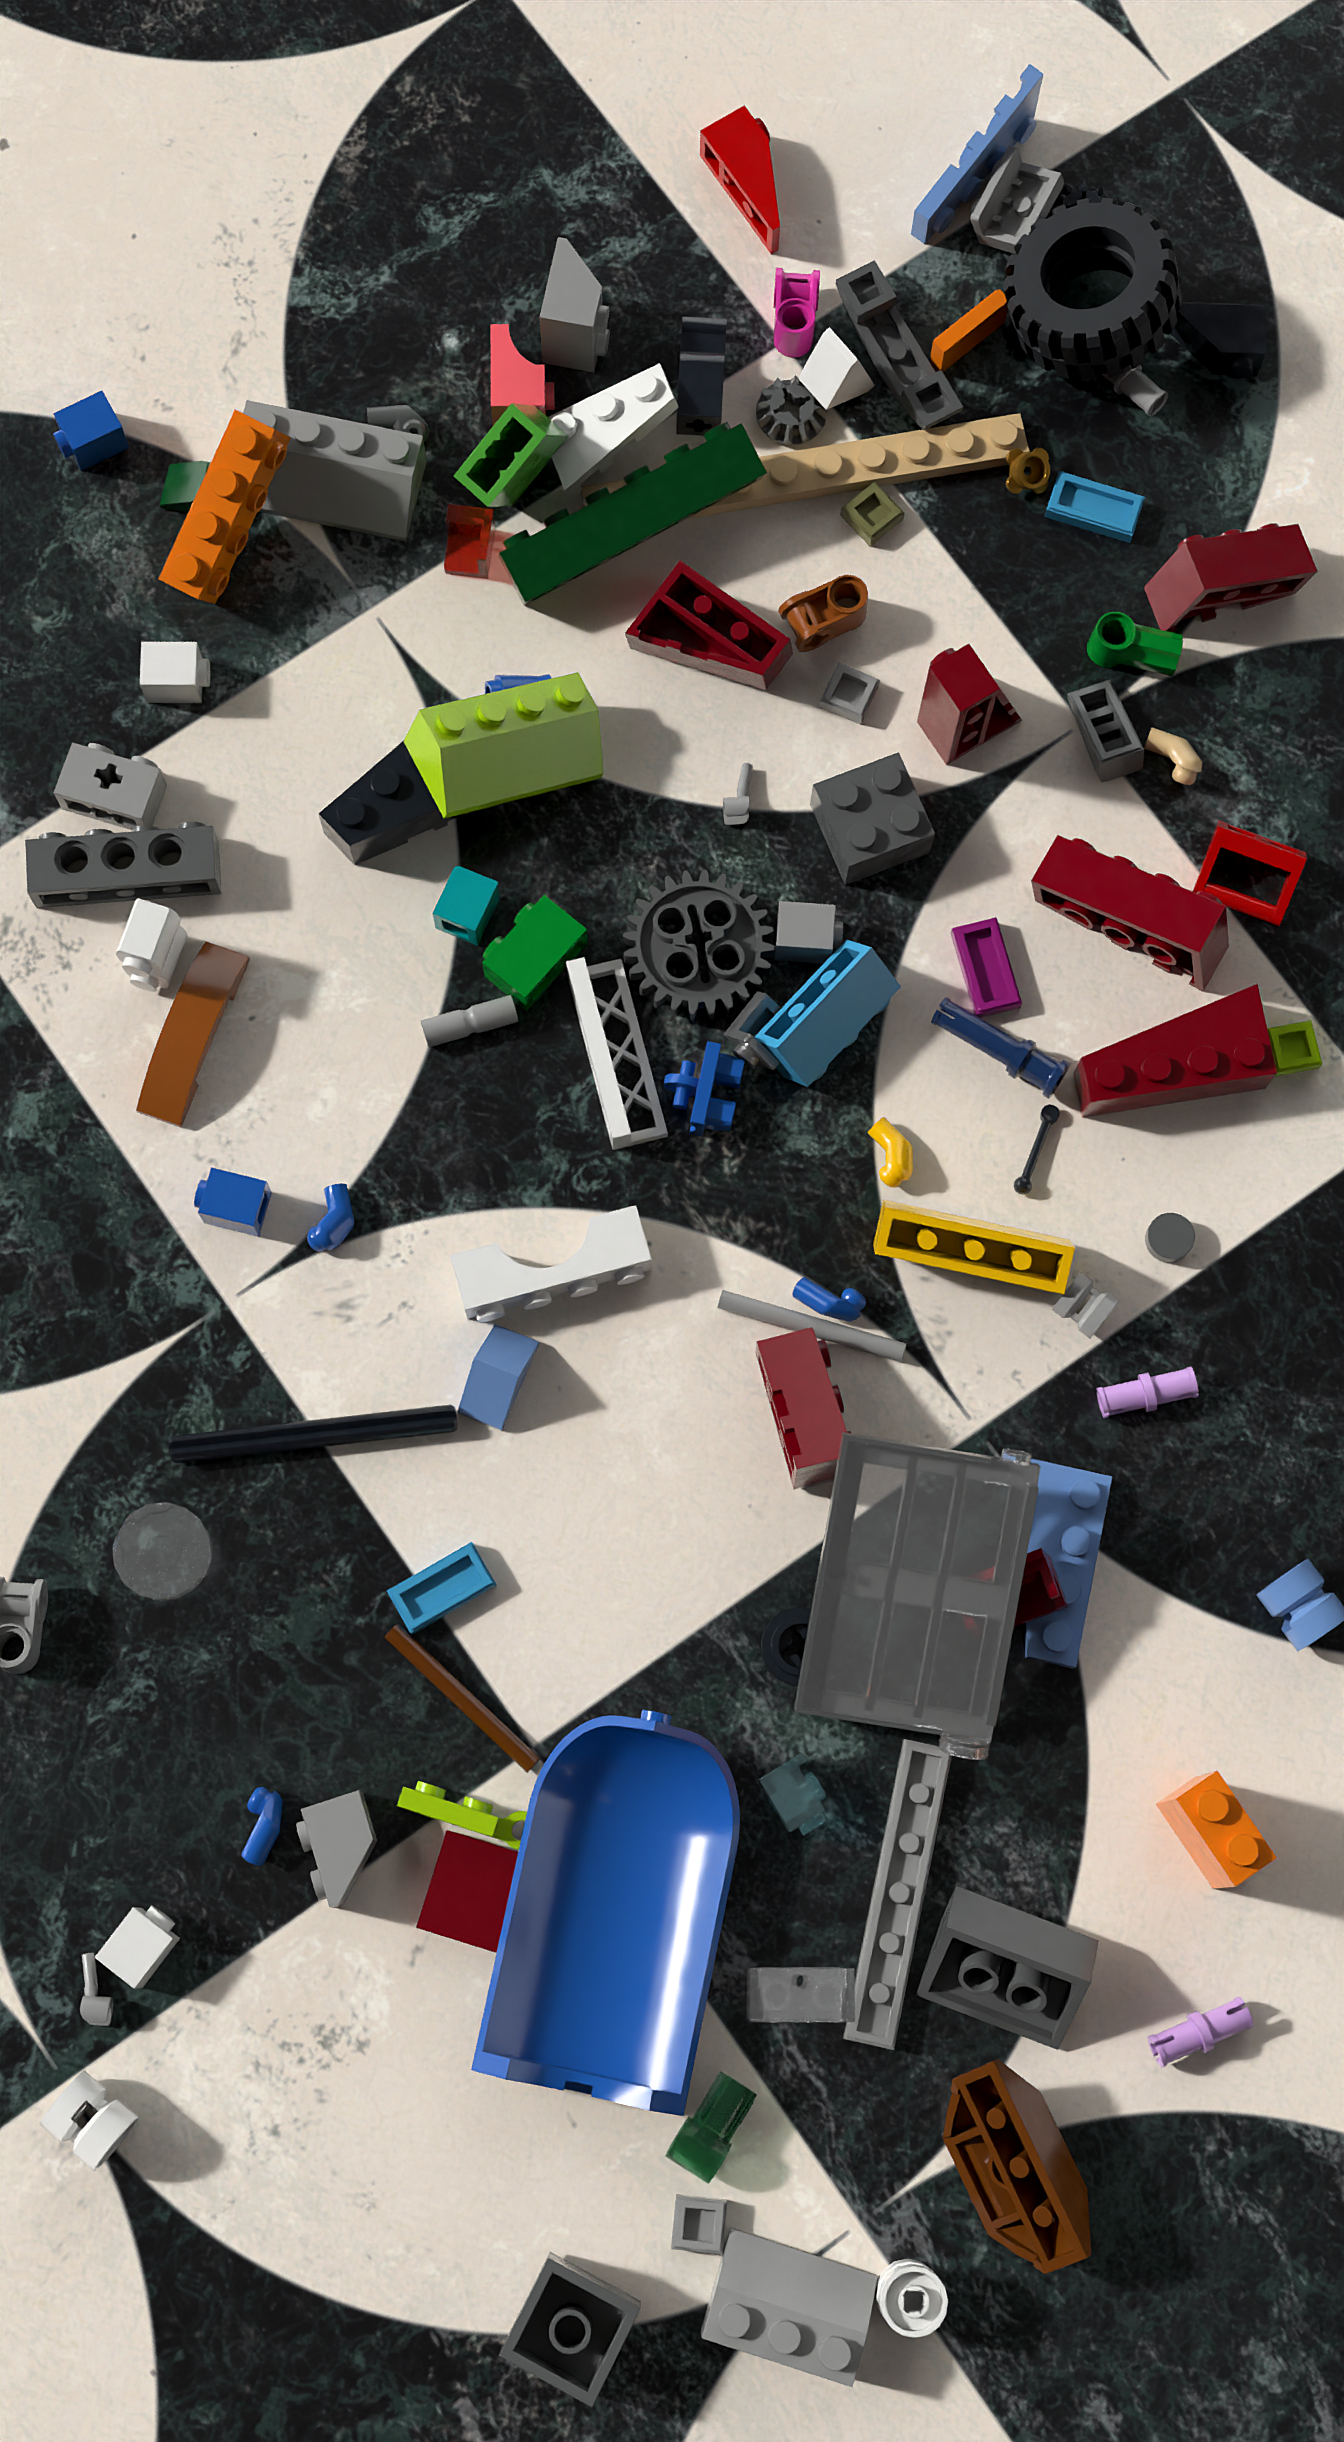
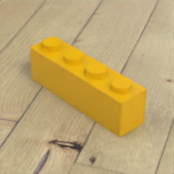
[873,1199,1075,1294]

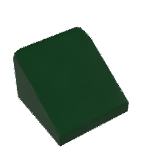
[160,461,211,513]

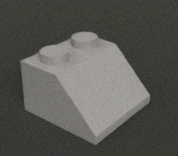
[539,237,610,373]

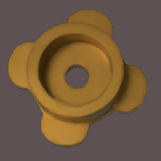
[1006,448,1050,494]

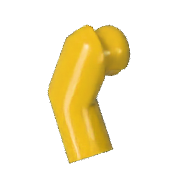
[868,1117,913,1188]

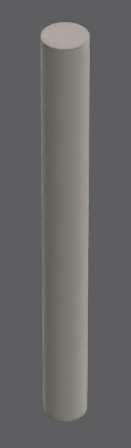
[717,1290,906,1362]

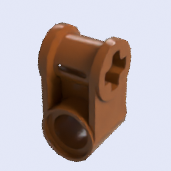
[778,575,868,652]

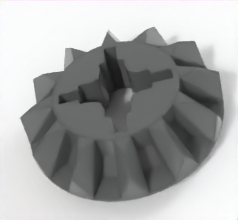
[756,375,827,445]

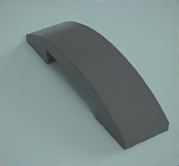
[835,260,963,430]

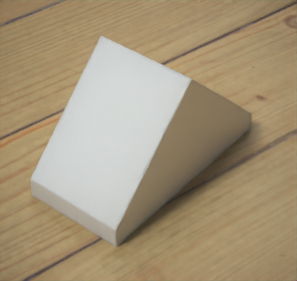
[798,327,875,410]

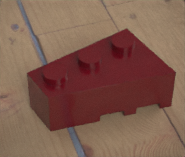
[1144,523,1318,632]
[625,560,793,690]
[917,644,1022,765]
[756,1327,852,1490]

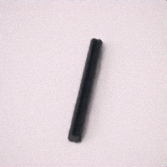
[169,1405,458,1463]

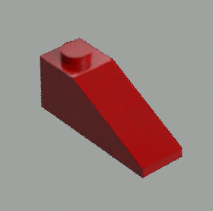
[700,105,780,254]

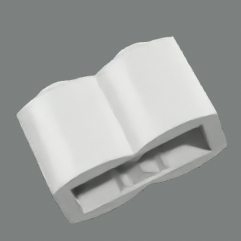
[116,898,187,992]

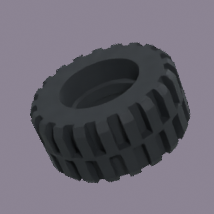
[1004,198,1182,381]

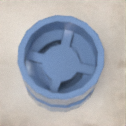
[1256,1558,1344,1652]

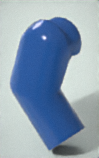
[307,1183,354,1252]
[792,1277,866,1322]
[241,1787,283,1866]

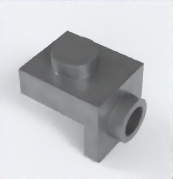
[723,991,781,1070]

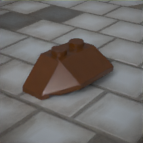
[943,2059,1091,2274]

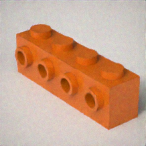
[158,409,291,604]

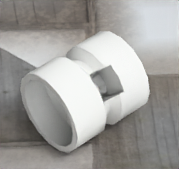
[40,2071,139,2171]
[875,2259,948,2338]

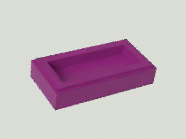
[950,917,1022,1018]

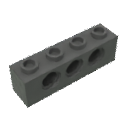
[25,822,222,908]

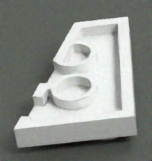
[548,363,679,500]

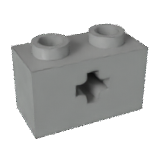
[53,743,167,830]

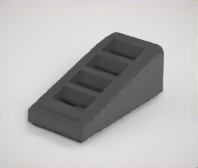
[1067,680,1144,782]

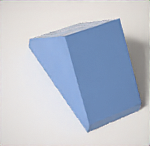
[457,1324,539,1431]

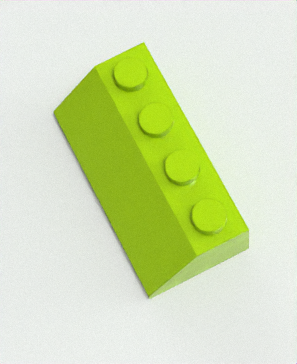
[403,672,604,818]

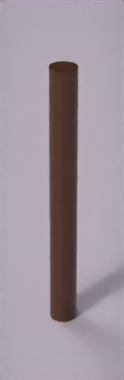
[384,1623,541,1773]

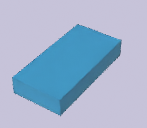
[1044,471,1145,543]
[387,1542,497,1635]

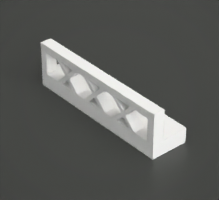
[566,957,668,1150]

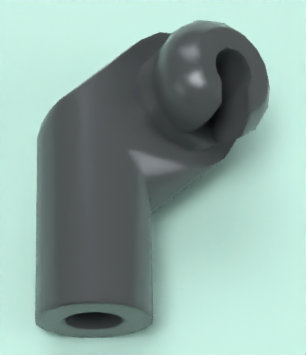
[367,405,429,442]

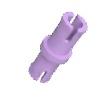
[1096,1367,1199,1418]
[1148,1997,1254,2068]

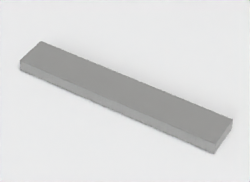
[843,1739,953,2050]

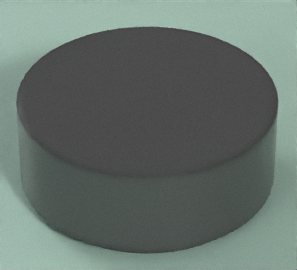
[1145,1213,1195,1263]

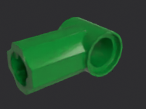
[1087,612,1183,676]

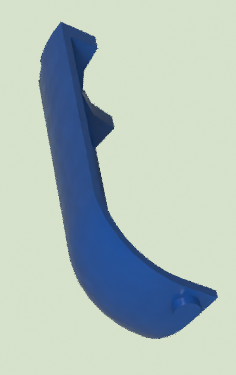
[471,1710,740,2116]

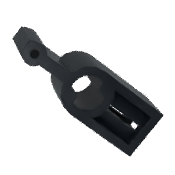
[676,317,727,436]

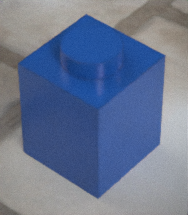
[53,390,129,471]
[194,1167,272,1237]

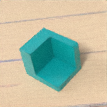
[432,866,500,946]

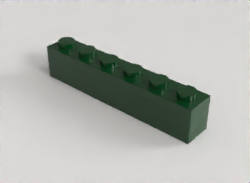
[499,422,767,606]

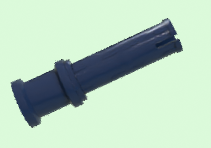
[931,997,1071,1099]

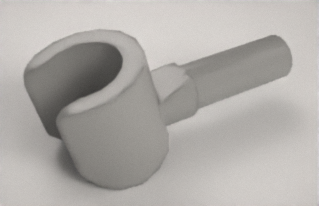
[723,763,753,825]
[80,1953,113,2026]

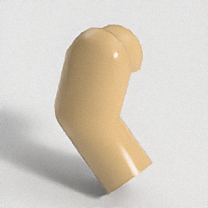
[1144,728,1202,785]

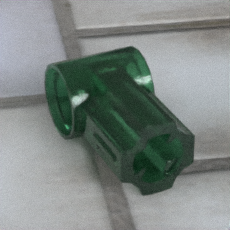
[665,2071,757,2184]

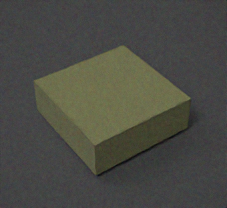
[840,482,905,546]

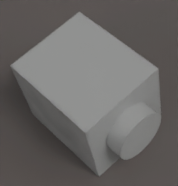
[774,901,843,964]

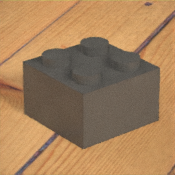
[810,752,935,885]
[499,2252,641,2407]

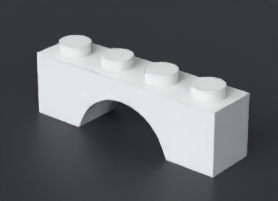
[450,1205,651,1322]

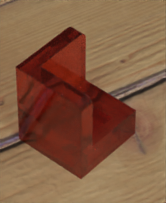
[444,504,496,579]

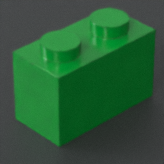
[482,895,588,1011]

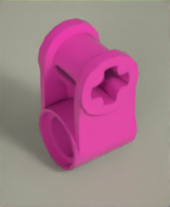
[773,267,820,358]

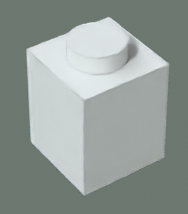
[140,642,210,703]
[95,1905,180,1989]

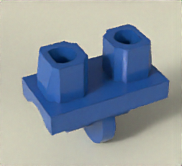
[663,1041,745,1137]

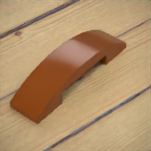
[136,941,250,1128]

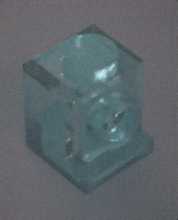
[757,1753,829,1836]

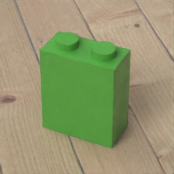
[454,403,569,507]

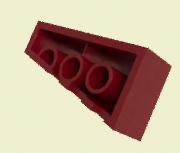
[1031,835,1229,992]
[1073,984,1277,1118]

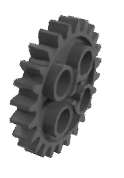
[623,870,774,1020]

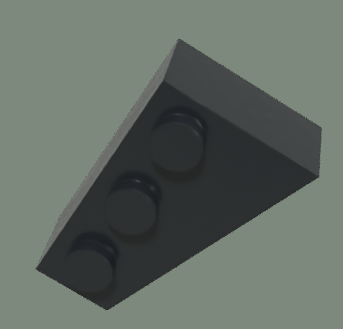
[319,740,488,865]

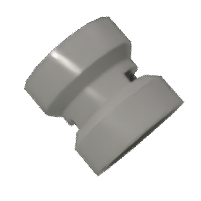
[1052,1272,1119,1339]

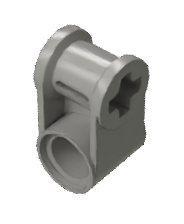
[0,1577,48,1674]

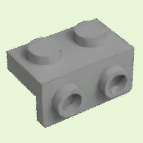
[970,146,1064,254]

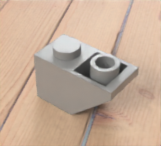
[296,1790,377,1908]

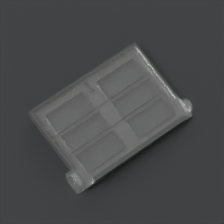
[794,1432,1041,1760]

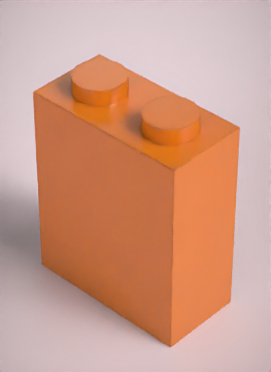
[1156,1770,1277,1889]

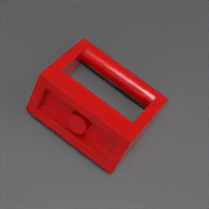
[1192,821,1307,926]

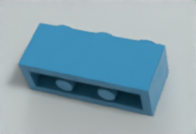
[754,939,901,1087]

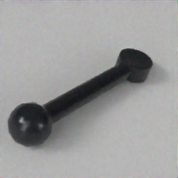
[1013,1104,1060,1195]

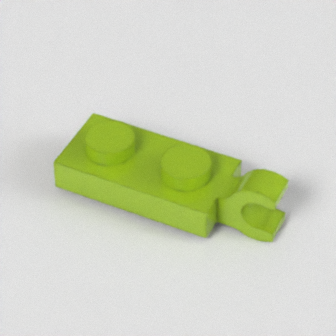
[397,1781,527,1850]

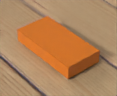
[930,289,1008,372]

